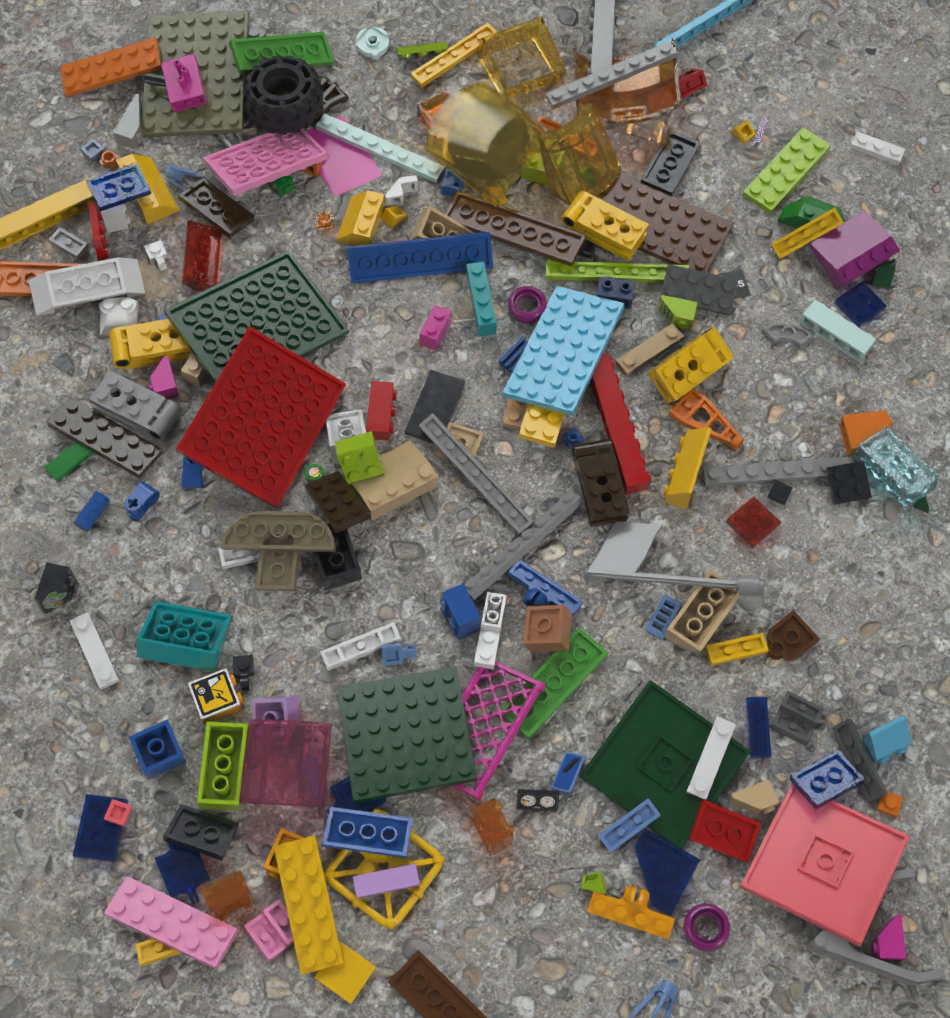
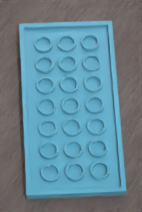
[503,286,624,416]

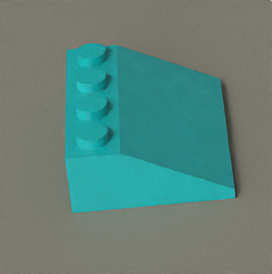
[136,601,232,672]

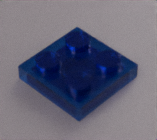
[835,281,887,328]

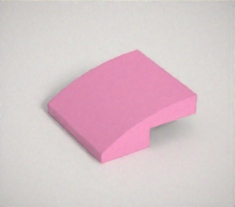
[243,899,294,963]

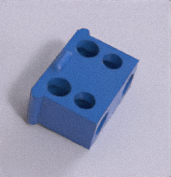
[440,162,467,196]

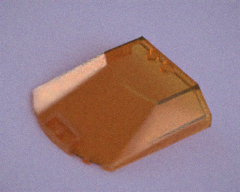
[573,38,681,124]

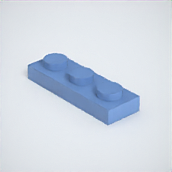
[598,798,661,853]

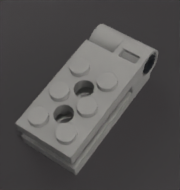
[89,371,183,441]

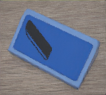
[550,751,585,796]

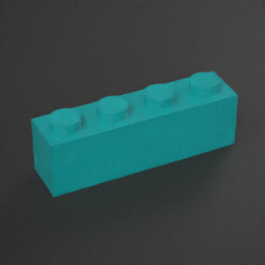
[466,262,497,337]

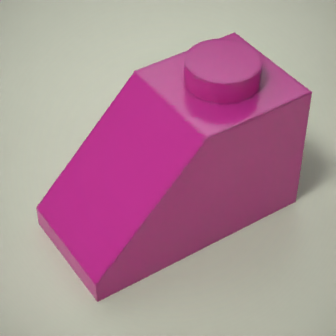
[149,356,179,399]
[871,914,906,962]

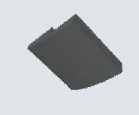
[770,691,824,747]

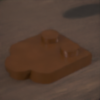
[767,610,820,662]

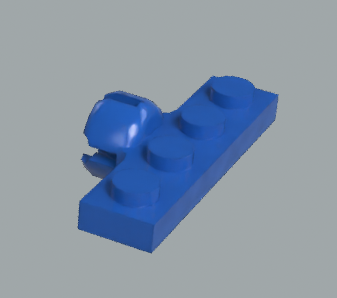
[507,559,583,617]

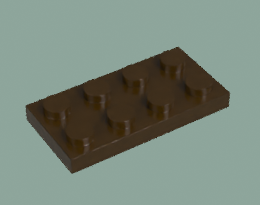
[179,177,255,238]
[304,471,370,534]

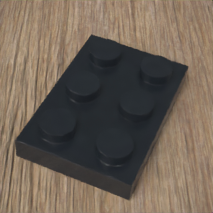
[163,804,239,861]

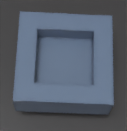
[80,138,105,162]

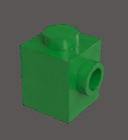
[267,175,294,198]

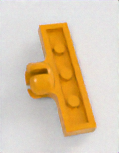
[587,885,675,939]

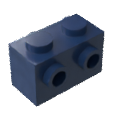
[597,276,636,310]

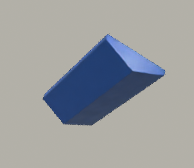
[322,807,413,858]

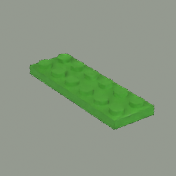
[229,32,334,74]
[500,627,609,740]

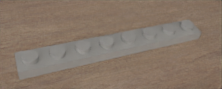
[545,41,677,110]
[419,413,534,535]
[702,457,853,487]
[465,492,584,600]

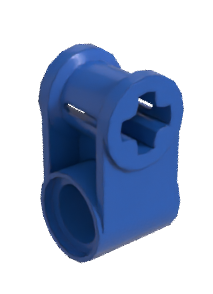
[182,456,203,489]
[124,482,160,520]

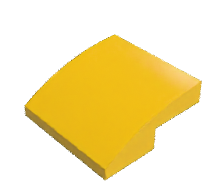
[313,941,376,1004]

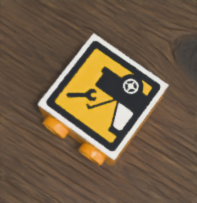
[188,668,244,726]

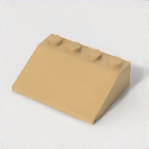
[344,441,438,520]

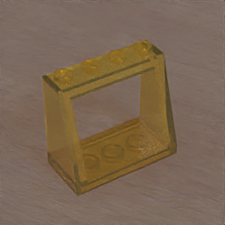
[476,17,567,99]

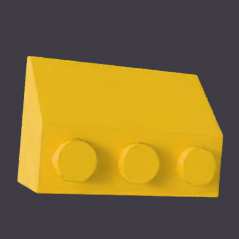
[336,190,385,246]

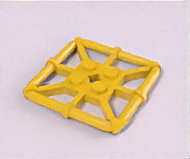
[324,808,445,930]

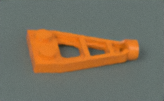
[669,388,744,451]

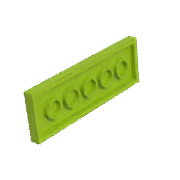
[742,127,831,214]

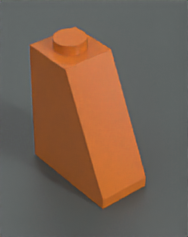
[839,410,892,457]

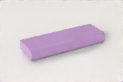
[353,863,420,899]

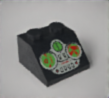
[34,562,79,614]

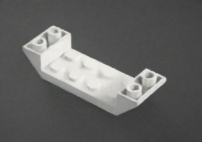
[29,257,145,316]

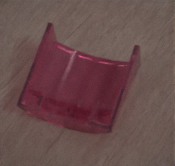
[239,719,332,807]

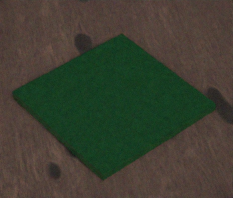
[579,680,751,851]

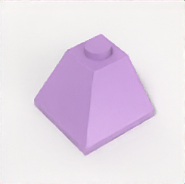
[251,695,300,740]

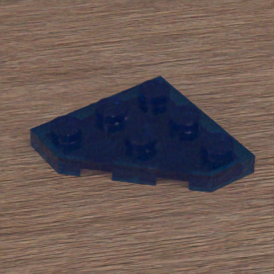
[634,828,700,916]

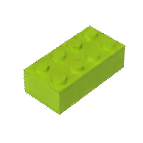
[197,722,251,811]

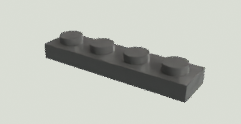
[832,719,888,802]

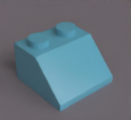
[862,715,912,765]

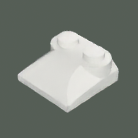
[99,297,139,337]

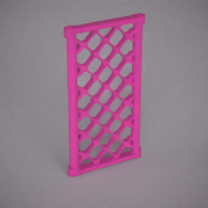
[452,661,546,801]

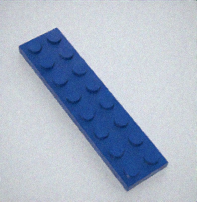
[347,232,493,283]

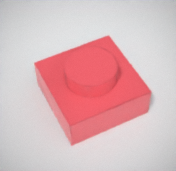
[104,799,133,827]

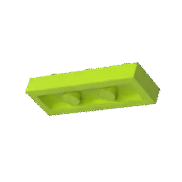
[396,41,448,58]

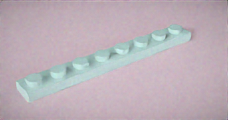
[316,113,445,183]

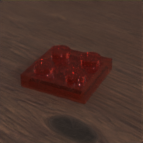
[726,496,781,548]

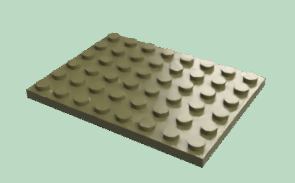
[141,10,250,138]

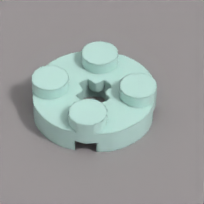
[356,27,389,60]

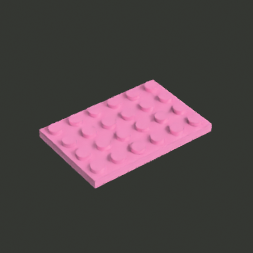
[203,128,328,196]

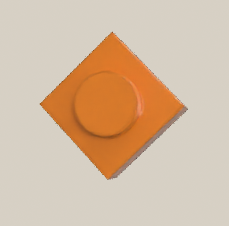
[876,791,903,818]

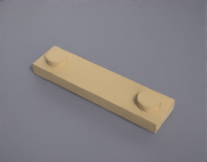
[616,323,684,376]

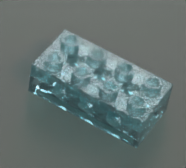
[855,426,939,508]

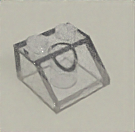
[626,111,667,144]

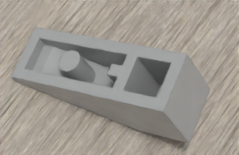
[113,94,143,149]

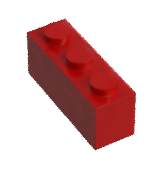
[366,381,397,441]

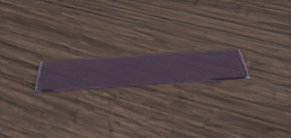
[753,117,768,145]

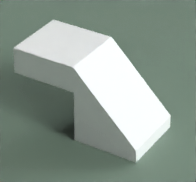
[385,175,418,208]

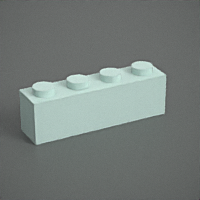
[799,300,876,363]

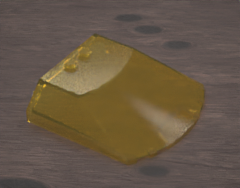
[426,82,554,207]

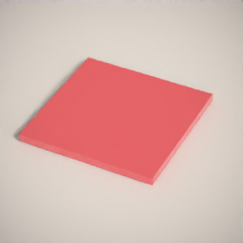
[740,781,910,947]

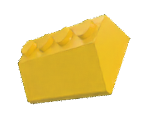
[116,154,179,224]
[663,427,712,509]

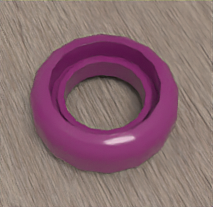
[508,286,547,324]
[683,903,730,952]

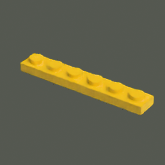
[411,23,498,88]

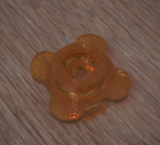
[315,212,335,230]

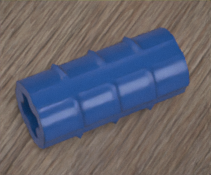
[73,491,110,532]

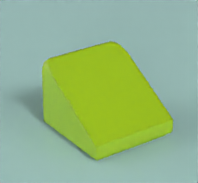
[581,871,607,894]

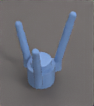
[165,164,203,192]
[629,979,678,1018]

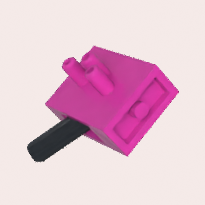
[144,54,208,112]

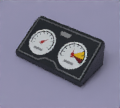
[516,789,559,812]

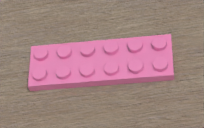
[104,876,238,970]

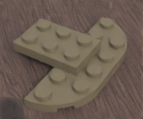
[220,511,336,592]

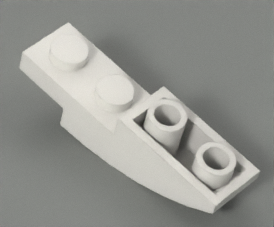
[474,592,507,669]

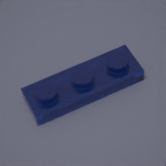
[745,697,772,758]

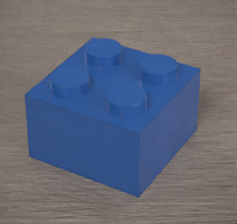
[440,583,481,640]
[129,719,186,779]

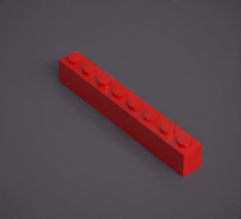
[590,352,651,495]

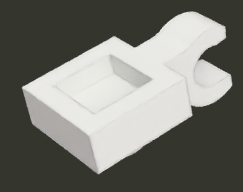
[144,240,168,271]

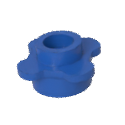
[562,428,584,449]

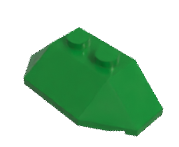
[778,196,846,238]

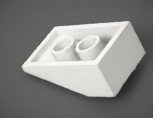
[326,409,366,465]

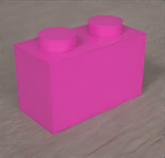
[419,305,451,351]

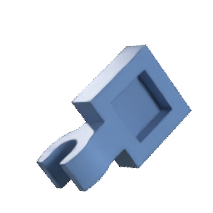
[381,643,417,666]

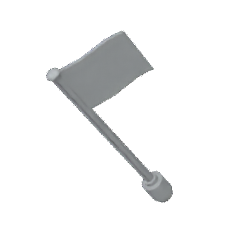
[584,521,765,597]

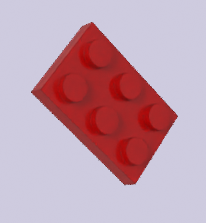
[88,203,109,261]
[688,800,761,863]

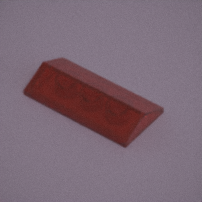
[182,220,222,291]

